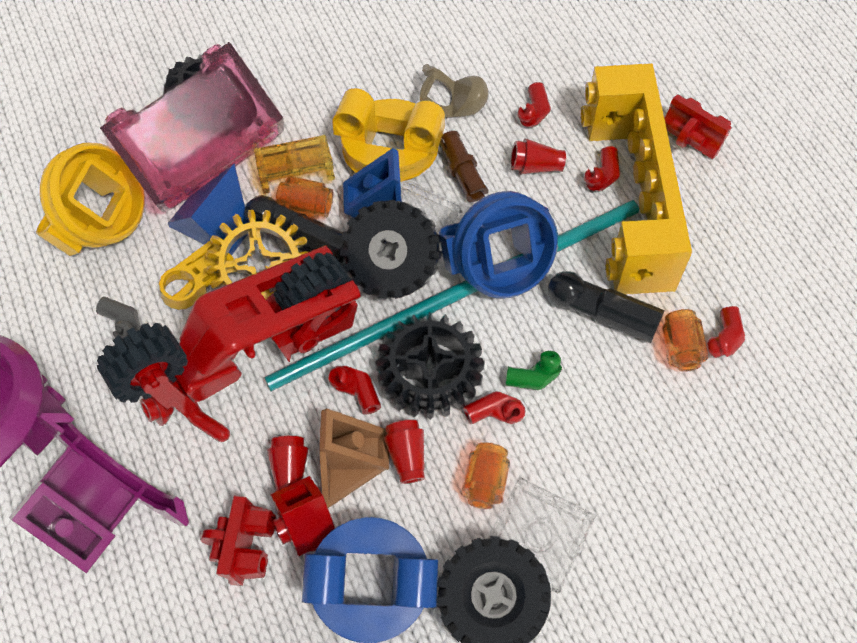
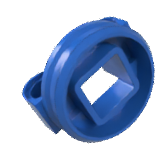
[439,191,558,299]
[302,517,438,643]

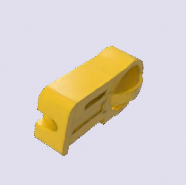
[159,241,234,310]

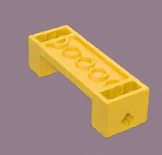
[581,63,692,294]

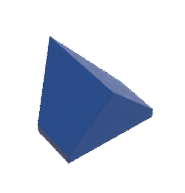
[343,148,402,217]
[168,164,248,255]

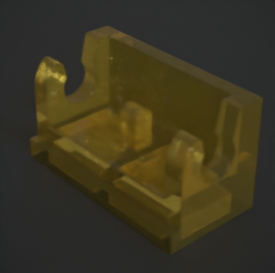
[254,135,335,194]

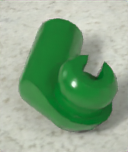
[505,351,562,390]

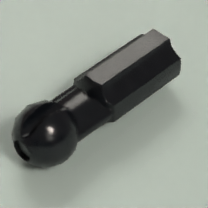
[244,195,345,265]
[547,270,665,343]

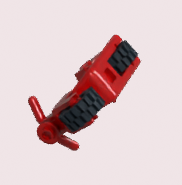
[97,246,360,442]

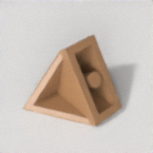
[319,408,389,508]

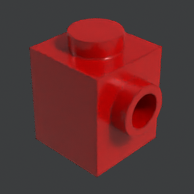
[270,476,335,556]

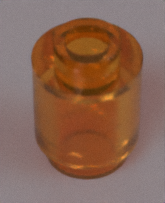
[276,176,333,219]
[662,309,708,372]
[461,442,510,509]

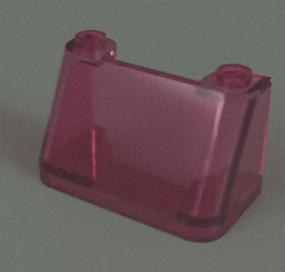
[100,42,284,212]

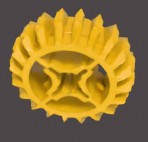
[205,210,308,299]

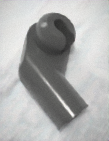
[96,296,141,338]

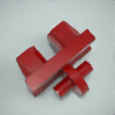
[664,94,732,159]
[200,496,277,586]

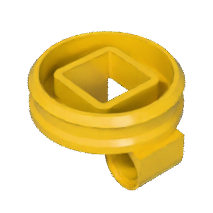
[332,88,445,182]
[36,142,145,256]

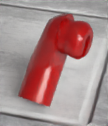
[707,306,745,358]
[328,366,381,415]

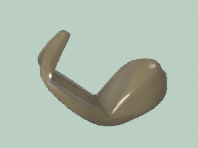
[420,64,489,118]

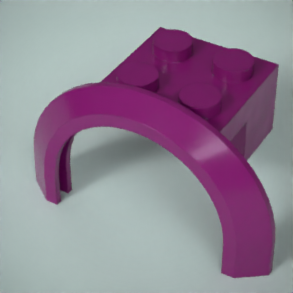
[0,335,69,467]
[9,413,189,573]

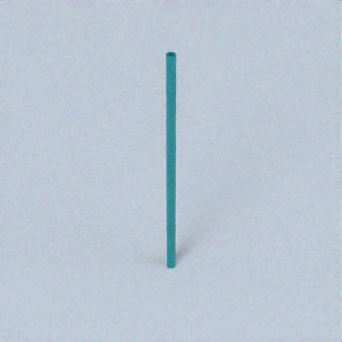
[264,200,639,392]

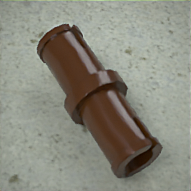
[439,130,489,202]

